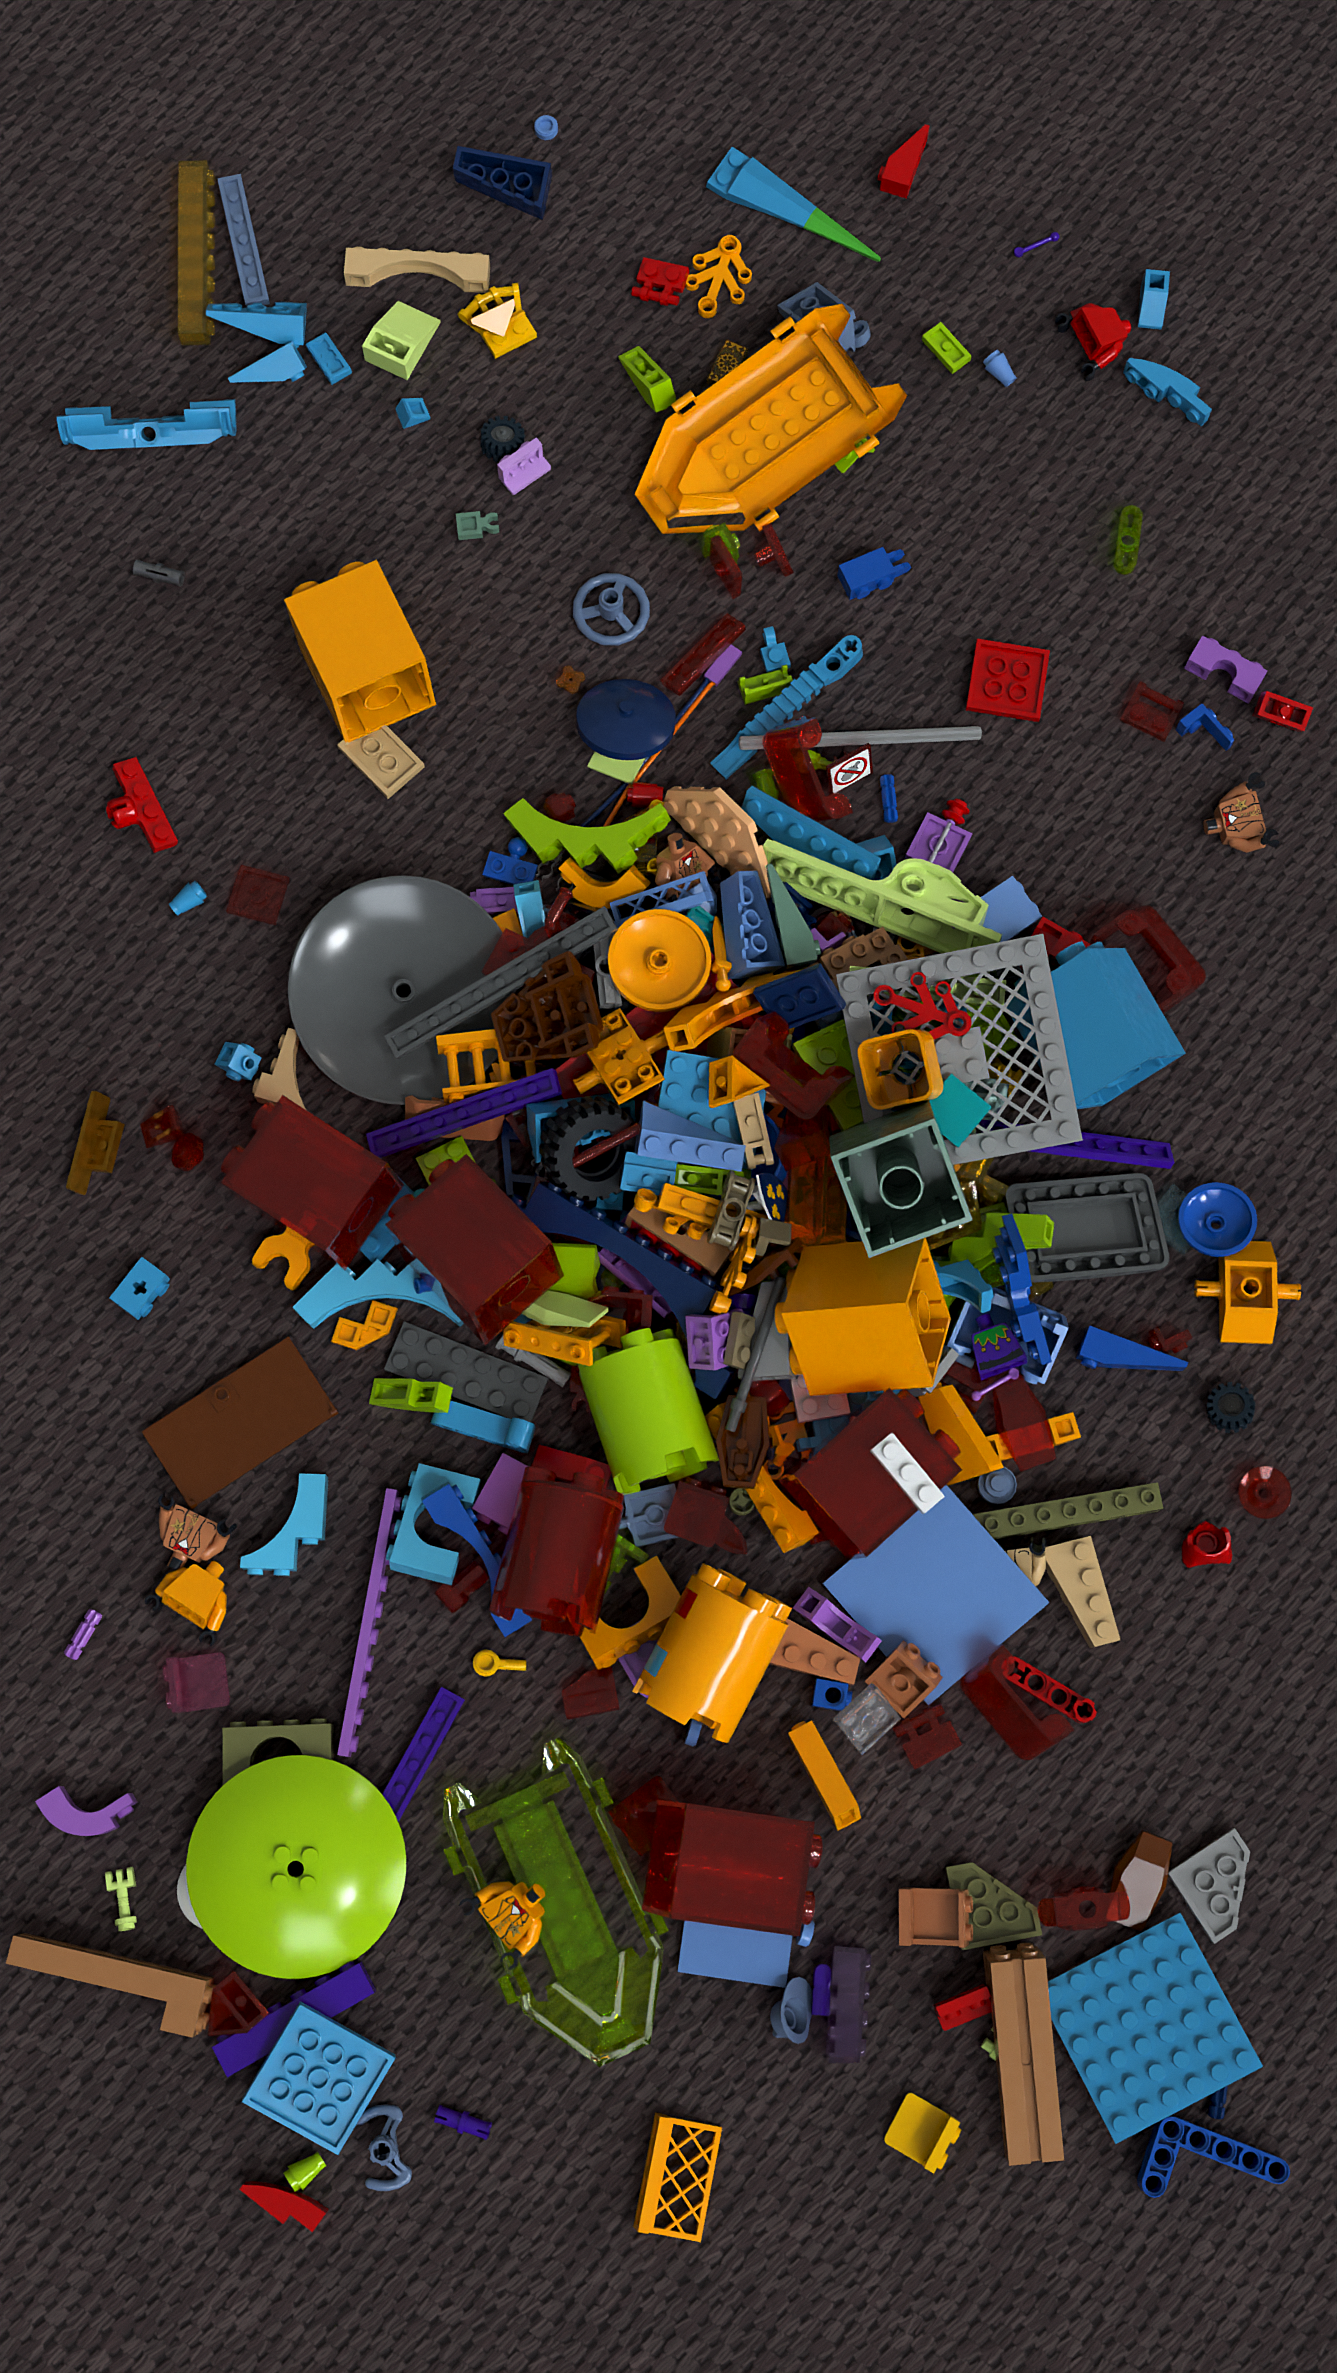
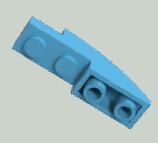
[1123,358,1212,426]

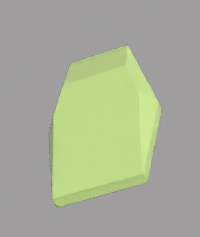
[511,1290,608,1327]

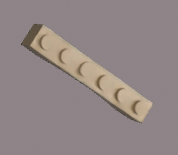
[344,247,490,293]

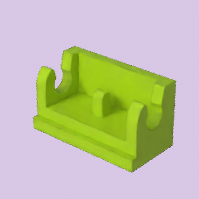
[738,664,793,704]

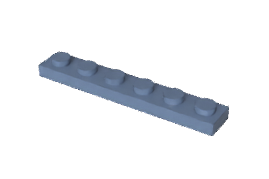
[217,174,270,308]

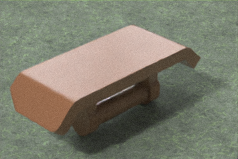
[405,1095,505,1141]

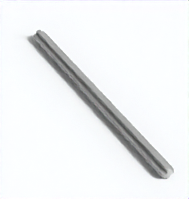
[738,726,982,750]

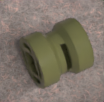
[729,1488,755,1516]

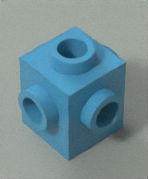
[215,1042,262,1082]

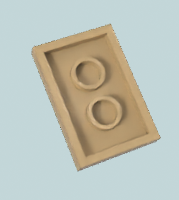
[337,725,425,799]

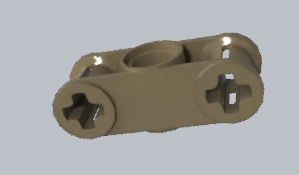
[707,1170,756,1251]

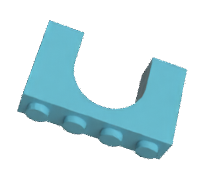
[386,1463,480,1585]

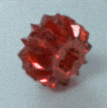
[749,1380,789,1417]

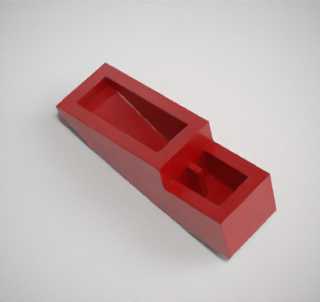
[239,2181,329,2232]

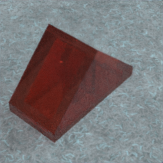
[140,1105,185,1148]

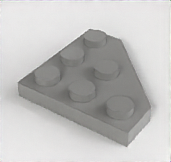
[1168,1828,1250,1944]

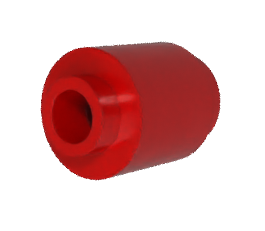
[627,782,663,808]

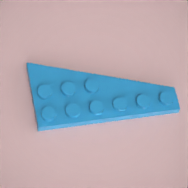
[742,786,881,919]

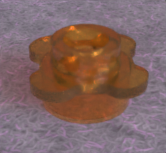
[556,666,585,694]

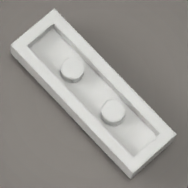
[870,1433,945,1514]

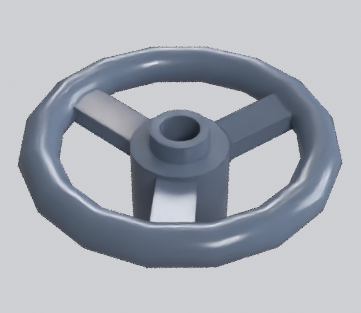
[573,573,650,646]

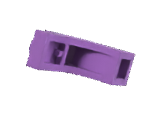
[793,1587,882,1662]

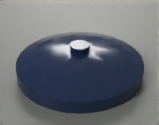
[576,679,676,760]

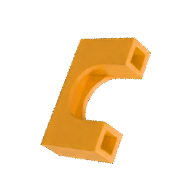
[564,1556,681,1670]

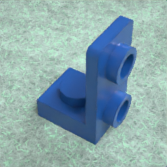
[1175,704,1234,751]

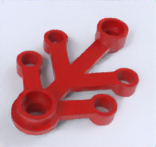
[874,972,972,1039]

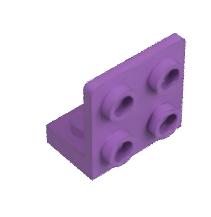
[686,1308,743,1370]

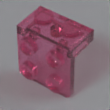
[163,1652,230,1714]

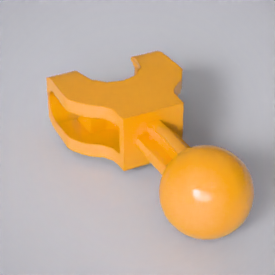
[252,1187,339,1290]

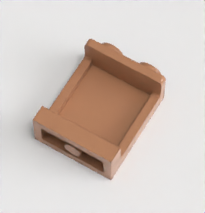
[899,1887,973,1948]

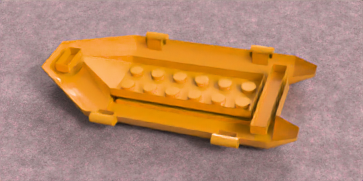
[635,304,907,534]

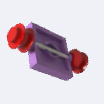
[905,799,972,873]

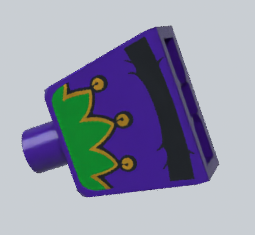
[971,1314,1027,1381]

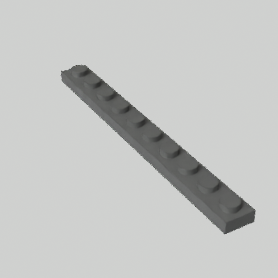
[385,906,618,1059]

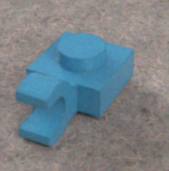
[760,626,791,673]

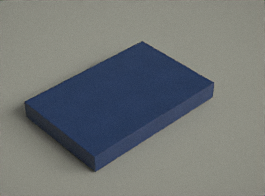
[753,963,846,1033]

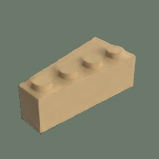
[1045,1536,1120,1648]

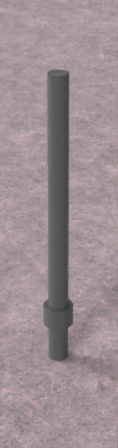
[725,1278,786,1432]

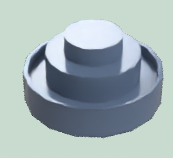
[977,1466,1017,1505]

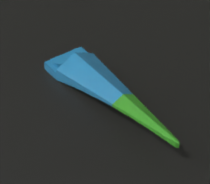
[706,147,881,262]

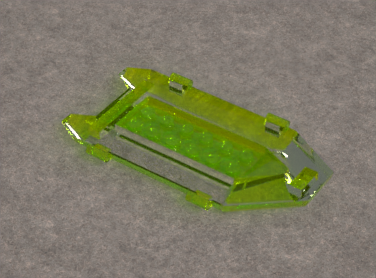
[443,1738,669,2067]

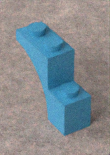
[933,1259,993,1313]

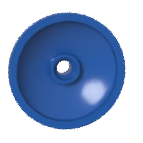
[1178,1182,1257,1257]

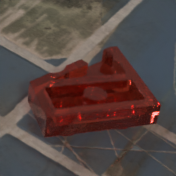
[562,1666,620,1720]

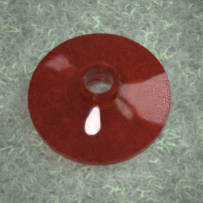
[1239,1466,1292,1519]

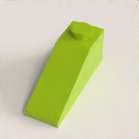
[618,346,676,413]
[674,1163,752,1195]

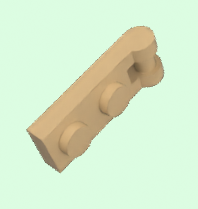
[733,1092,774,1170]

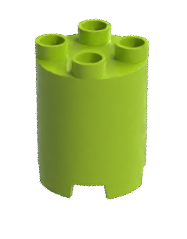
[577,1328,719,1495]

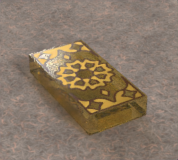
[707,339,748,385]

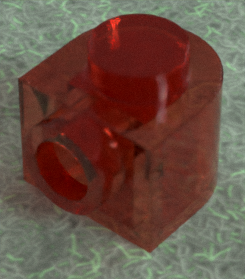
[543,792,576,823]

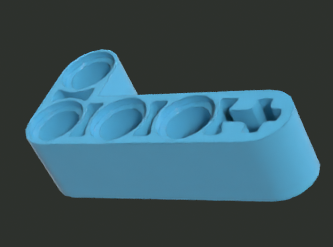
[431,1400,536,1453]

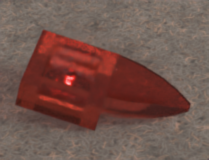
[698,1508,748,1555]

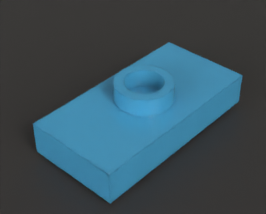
[306,332,352,385]

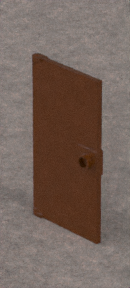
[142,1336,339,1509]

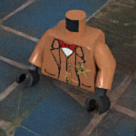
[1203,772,1280,853]
[655,833,730,913]
[158,1490,237,1570]

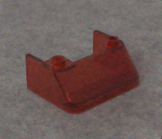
[1090,905,1206,1014]

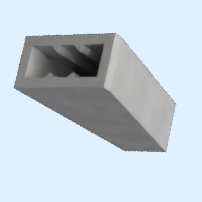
[738,1277,797,1381]

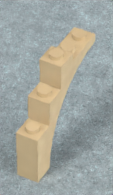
[252,1028,366,1184]

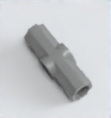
[593,932,622,1009]

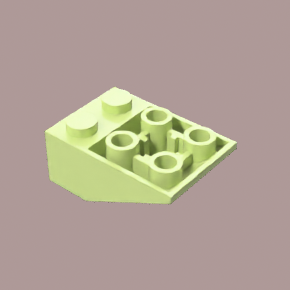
[362,301,441,380]

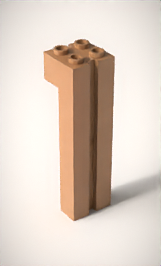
[6,1933,217,2038]
[983,1943,1064,2166]

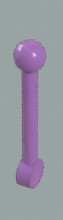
[971,1368,1019,1401]

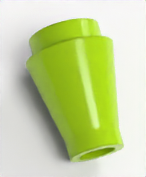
[283,2152,326,2192]

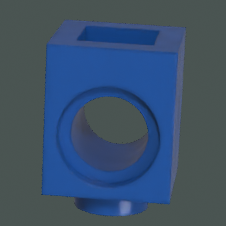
[811,1679,852,1712]

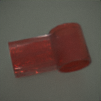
[435,1561,489,1614]

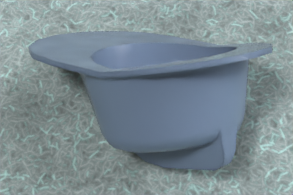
[770,1977,812,2044]

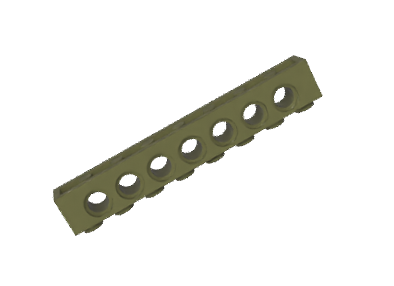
[973,1482,1163,1540]

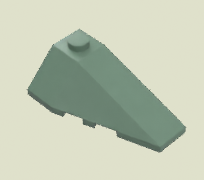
[766,864,821,971]

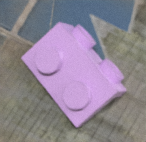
[497,438,551,495]

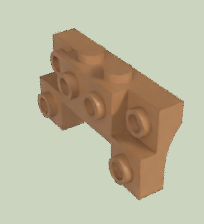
[805,927,908,992]

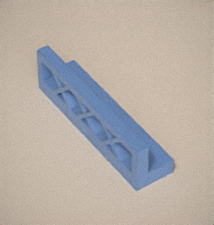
[610,871,714,928]

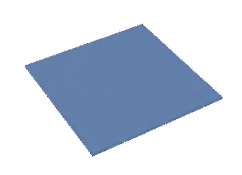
[823,1480,1049,1705]

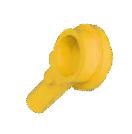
[473,1650,526,1677]

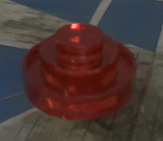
[171,1133,204,1171]

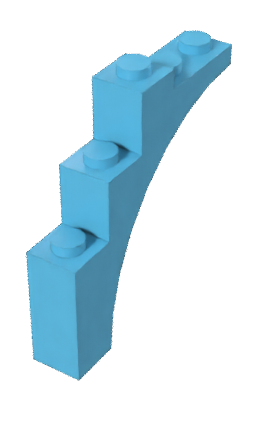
[293,1255,467,1329]

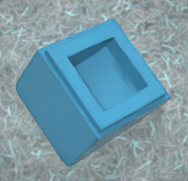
[395,398,430,428]

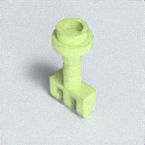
[105,1867,137,1931]

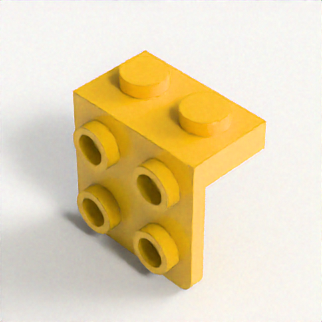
[884,2093,961,2173]

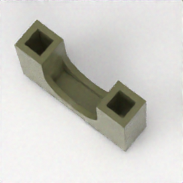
[222,1719,334,1785]

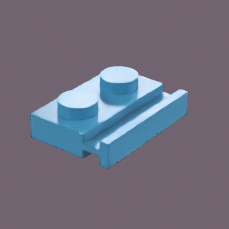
[619,1151,678,1195]

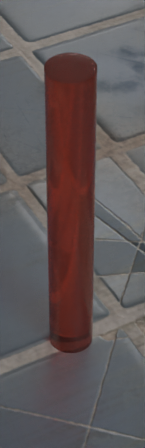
[572,1122,640,1168]

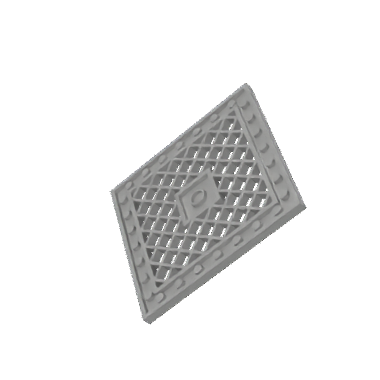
[836,934,1083,1165]

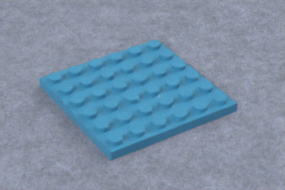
[1048,1913,1263,2144]

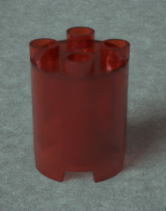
[489,1466,624,1637]

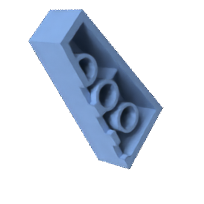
[720,871,785,979]

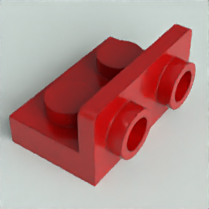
[933,1984,992,2031]

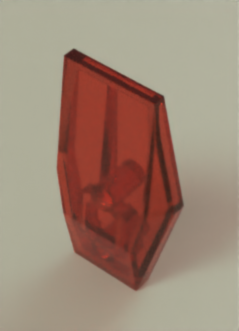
[992,1374,1056,1472]

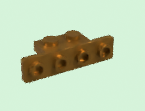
[66,1091,125,1195]

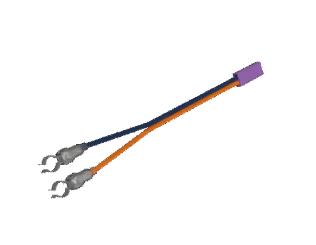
[536,643,742,895]

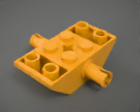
[573,1008,668,1105]
[1194,1241,1301,1344]

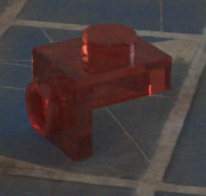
[1148,1327,1192,1354]

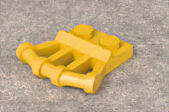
[457,283,537,359]

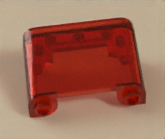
[762,716,853,822]
[732,1011,855,1120]
[960,1645,1075,1760]

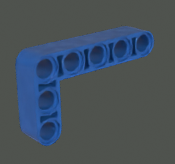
[1137,2115,1290,2198]

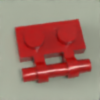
[631,257,690,306]

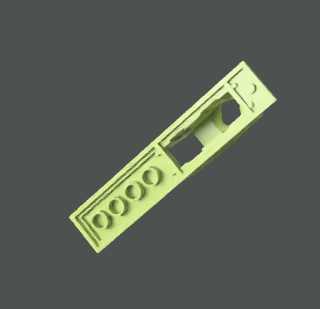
[763,839,1002,973]

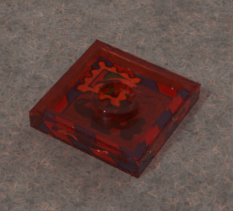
[226,865,290,925]

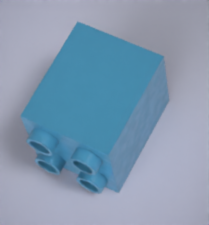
[1006,942,1186,1109]

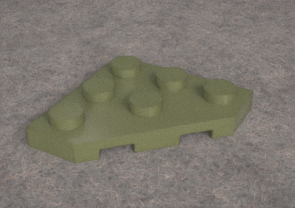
[945,1862,1042,1950]

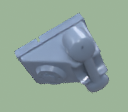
[777,282,871,352]

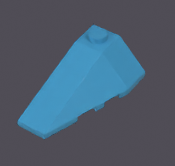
[206,302,307,348]

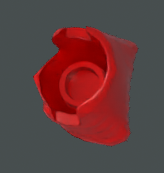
[1182,1521,1232,1568]

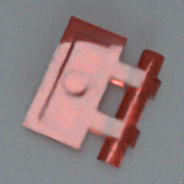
[893,1704,962,1770]

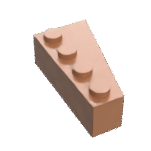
[769,1618,860,1686]

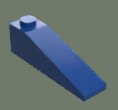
[1076,1326,1189,1371]

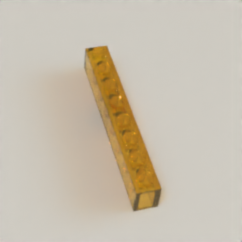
[178,160,215,345]

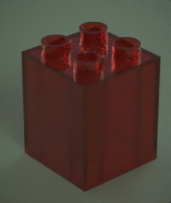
[221,1095,404,1270]
[385,1154,564,1346]
[778,1388,962,1560]
[642,1799,822,1937]

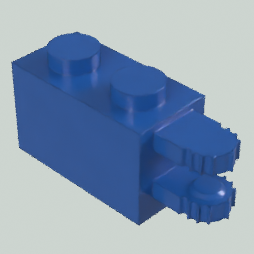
[837,547,911,600]

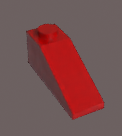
[878,124,930,199]
[531,1445,612,1494]

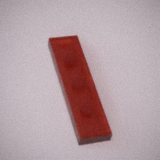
[661,613,746,696]

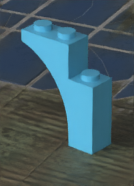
[514,880,550,952]
[240,1474,328,1576]

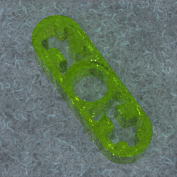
[1113,505,1143,575]

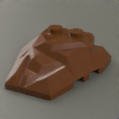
[491,951,604,1062]

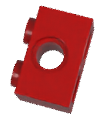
[1252,691,1313,732]

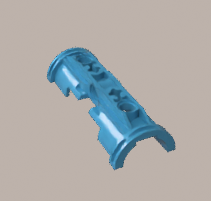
[57,399,237,450]

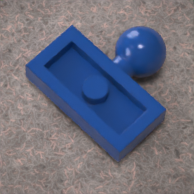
[482,837,538,885]

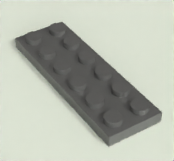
[384,1322,549,1422]

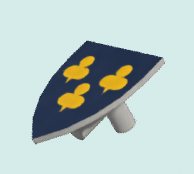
[747,1173,790,1222]

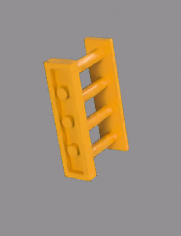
[436,1029,537,1104]
[503,1315,626,1366]

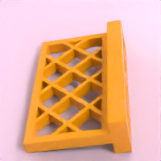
[633,2113,722,2242]

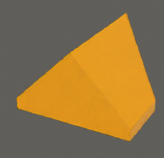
[709,1055,771,1108]

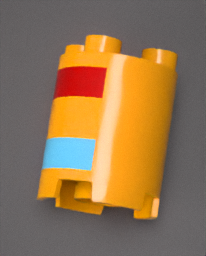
[632,1563,792,1743]

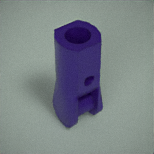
[811,1964,831,2016]

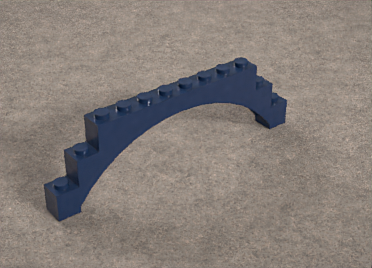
[455,1180,737,1399]

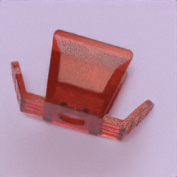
[1038,1886,1130,1931]

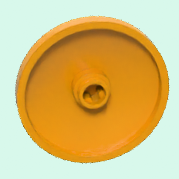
[608,909,711,1012]

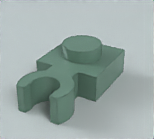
[456,511,499,540]

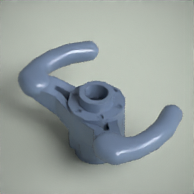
[357,2104,412,2191]

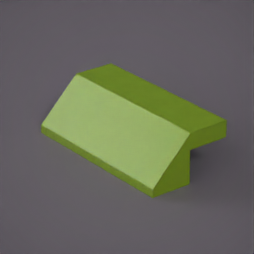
[493,1241,600,1304]

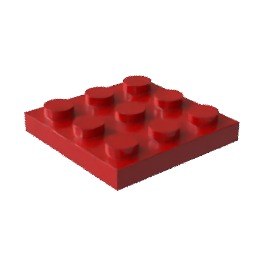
[966,639,1050,722]

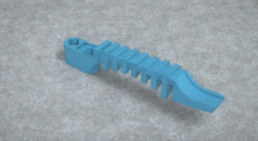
[710,635,863,779]

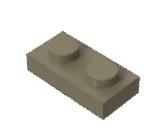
[723,1312,756,1370]

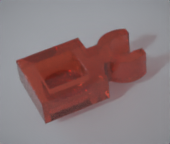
[569,1366,591,1413]

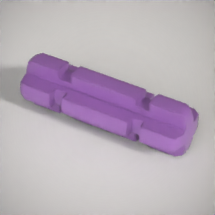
[64,1609,102,1660]

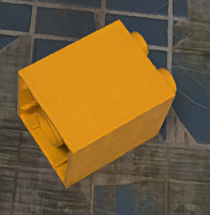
[284,560,436,743]
[775,1238,951,1396]

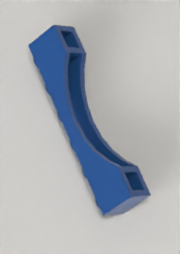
[421,1482,533,1637]

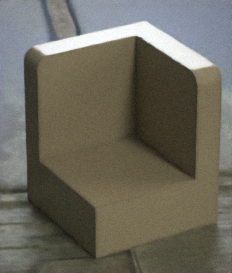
[753,1218,792,1256]

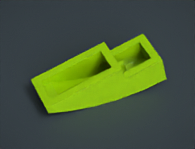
[369,1378,453,1413]

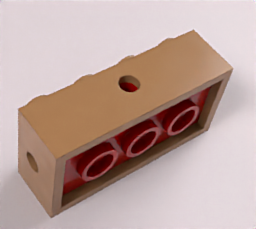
[625,1195,731,1279]

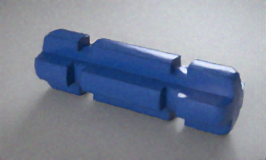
[880,774,898,823]

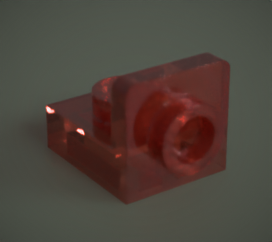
[816,911,855,941]

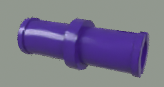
[434,2105,492,2140]

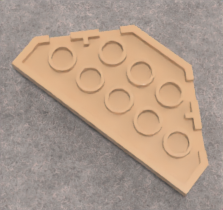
[662,786,771,903]

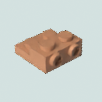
[865,1640,943,1718]

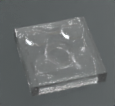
[833,1683,901,1755]

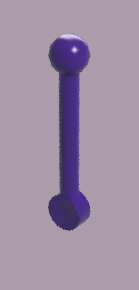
[1014,232,1059,257]

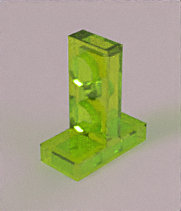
[587,1525,649,1598]

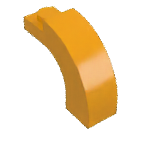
[558,857,651,909]

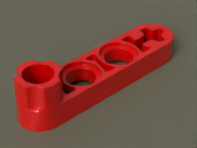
[1000,1656,1097,1723]

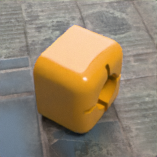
[857,1029,943,1110]

